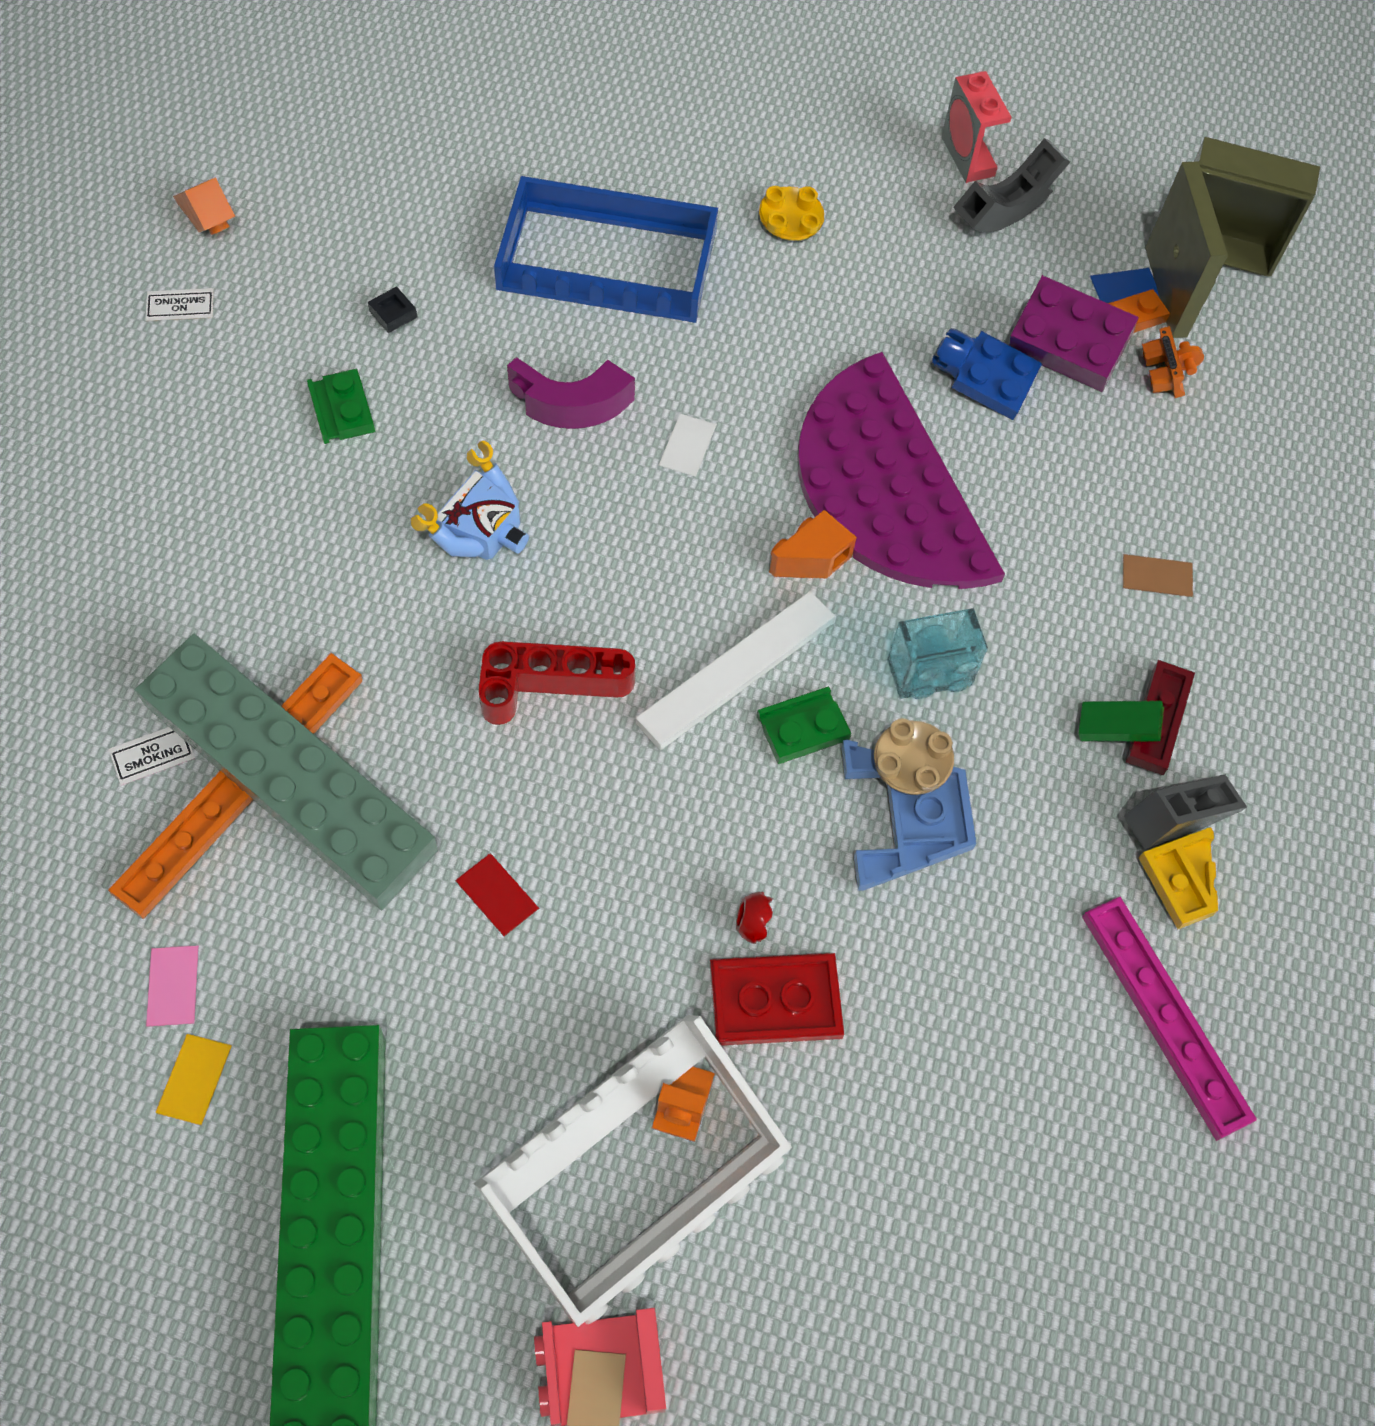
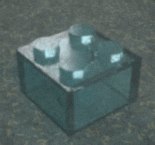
[887,608,988,699]

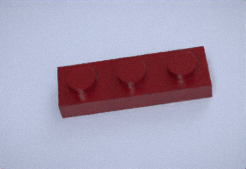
[1126,660,1195,775]

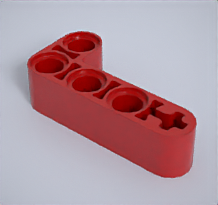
[478,641,636,725]

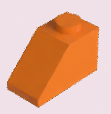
[173,177,235,235]

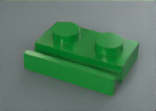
[307,368,375,444]
[757,686,852,764]

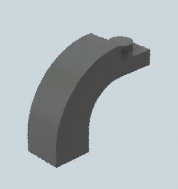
[953,138,1070,233]

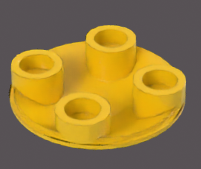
[759,186,824,241]

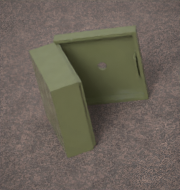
[1145,137,1320,338]

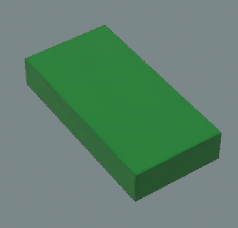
[1078,701,1164,741]

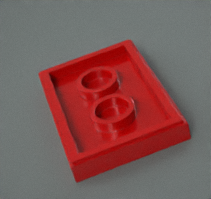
[710,953,844,1046]

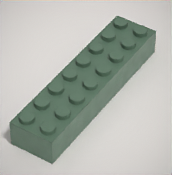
[134,633,438,911]

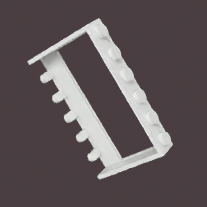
[473,1015,792,1327]

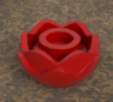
[736,892,773,944]

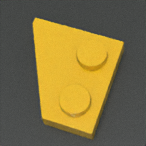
[1139,827,1218,930]

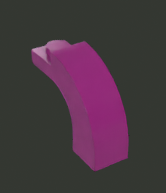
[507,357,635,429]

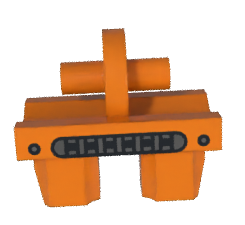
[1142,326,1204,398]

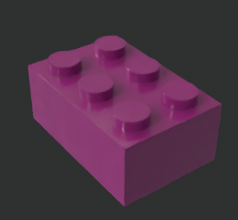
[1009,275,1139,392]

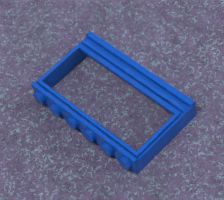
[494,176,718,323]

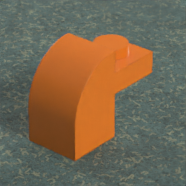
[652,1066,715,1142]

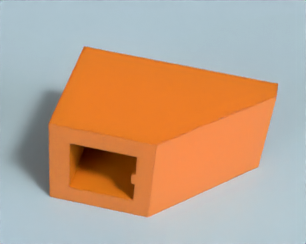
[769,510,857,579]

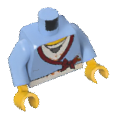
[411,441,529,560]

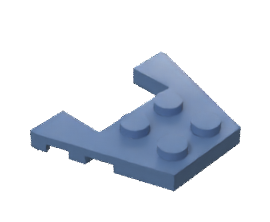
[841,740,977,891]

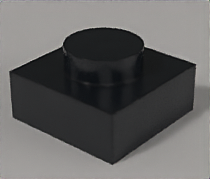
[368,286,417,333]

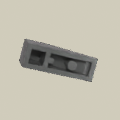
[1124,774,1247,850]

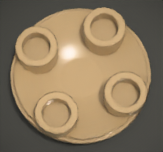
[874,718,954,795]

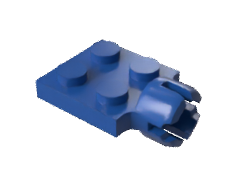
[932,328,1042,420]

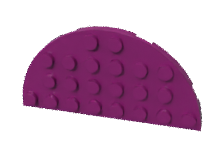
[798,352,1005,589]

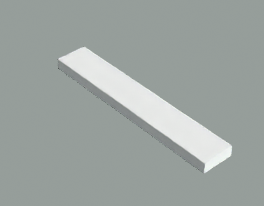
[636,591,835,751]

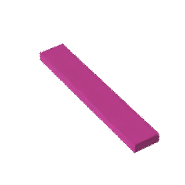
[1082,896,1257,1141]

